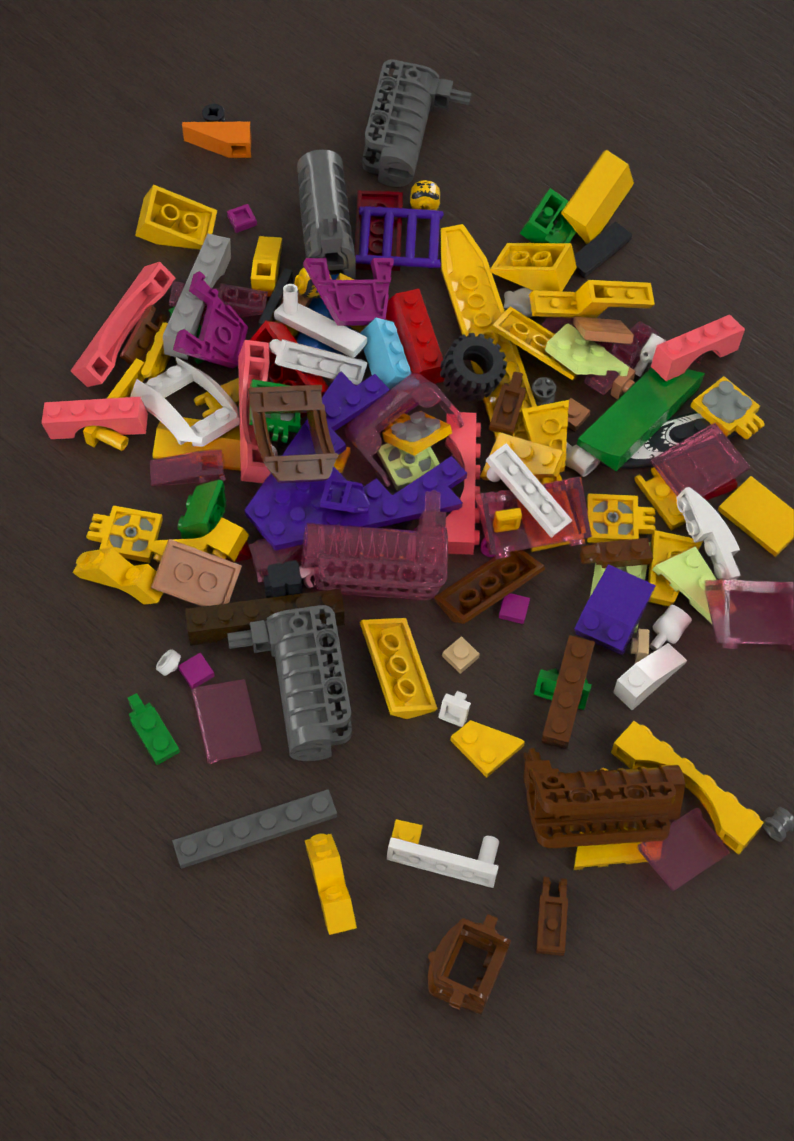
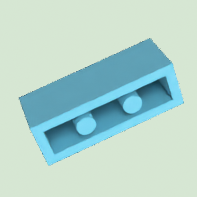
[359,318,414,397]

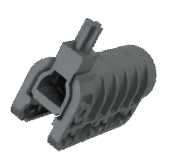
[362,59,471,187]
[297,150,356,279]
[227,605,352,761]

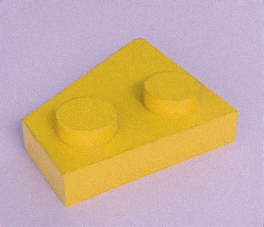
[450,720,525,778]

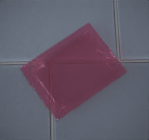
[650,423,750,497]

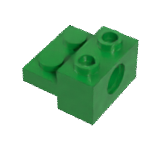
[519,188,576,243]

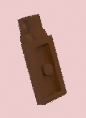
[489,372,526,436]
[580,538,653,568]

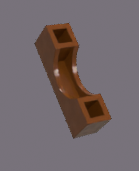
[541,635,595,749]

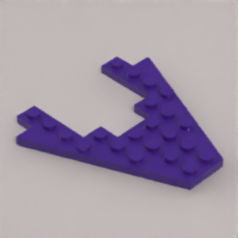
[244,371,467,551]

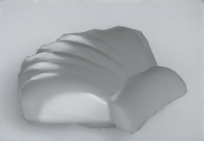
[503,287,533,318]

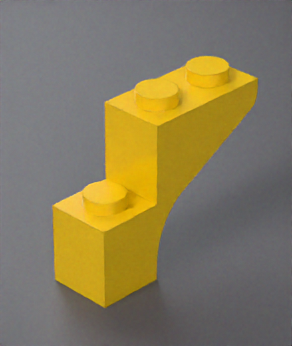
[148,517,249,563]
[72,548,163,604]
[305,834,357,935]

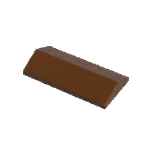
[434,544,545,624]

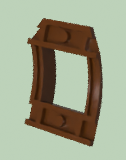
[248,385,338,483]

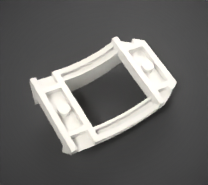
[130,357,240,447]

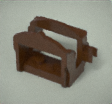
[428,914,511,1015]

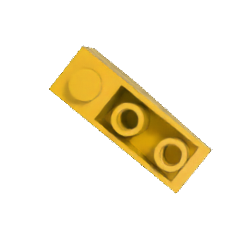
[251,236,283,297]

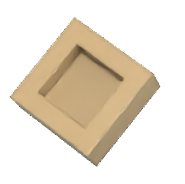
[631,629,649,663]
[442,636,480,674]

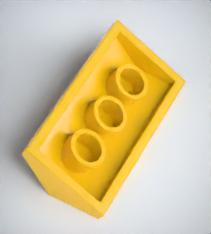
[561,150,634,244]
[490,306,578,380]
[153,417,241,471]
[360,618,438,719]

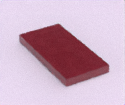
[354,190,403,271]

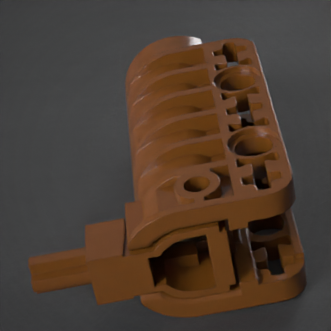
[523,748,685,848]

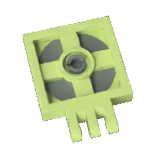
[377,443,440,491]

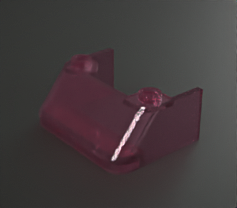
[345,373,464,487]

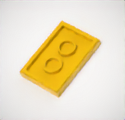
[718,476,794,557]

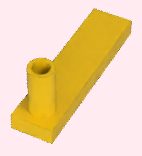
[83,358,145,451]

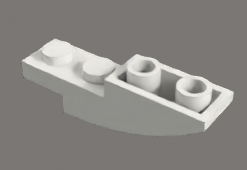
[676,487,740,587]

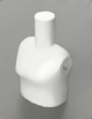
[634,333,666,377]
[565,443,600,477]
[649,605,692,651]

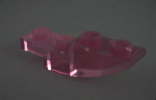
[169,281,268,318]
[584,321,659,395]

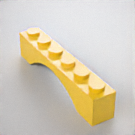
[611,721,764,855]

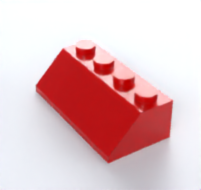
[385,289,445,391]
[250,321,329,419]

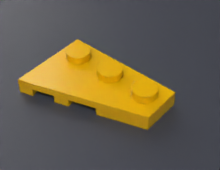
[521,400,569,472]
[480,432,567,480]
[648,530,703,606]
[573,827,663,870]

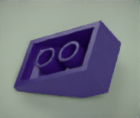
[574,564,656,655]

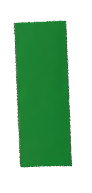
[577,367,705,471]

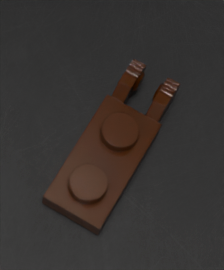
[120,305,168,365]
[536,877,568,956]

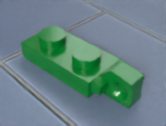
[127,693,180,765]

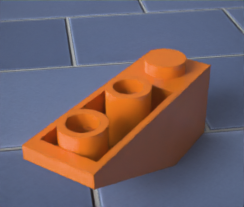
[182,121,251,158]

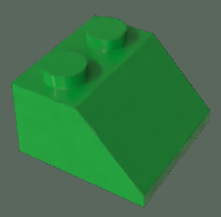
[178,480,227,539]

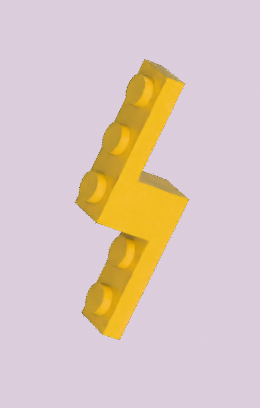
[529,280,655,318]

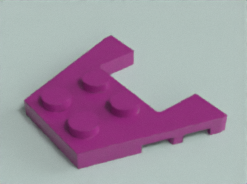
[303,258,394,326]
[173,271,248,369]

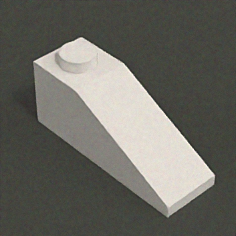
[613,643,687,710]

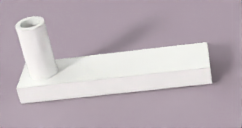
[274,284,367,358]
[269,339,368,385]
[486,443,572,538]
[387,836,499,888]

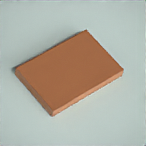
[573,316,634,344]
[151,539,242,607]

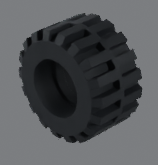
[440,333,507,401]

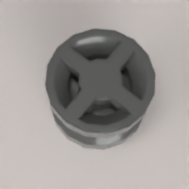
[532,377,556,406]
[763,807,794,842]

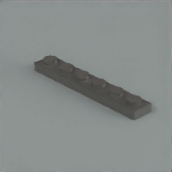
[172,789,337,869]

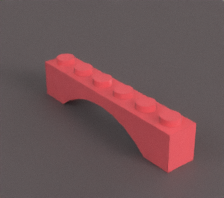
[71,262,176,387]
[238,340,271,483]
[443,412,481,555]

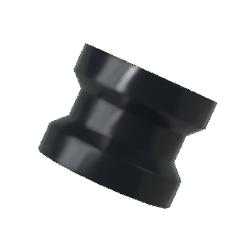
[202,104,225,122]

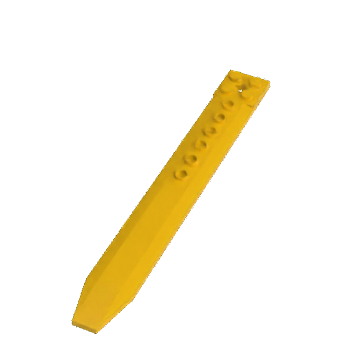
[441,224,581,552]

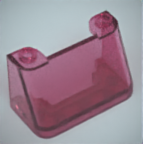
[475,476,592,559]
[705,579,794,650]

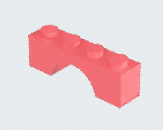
[651,315,745,381]
[42,397,148,439]

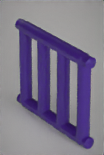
[355,206,444,268]

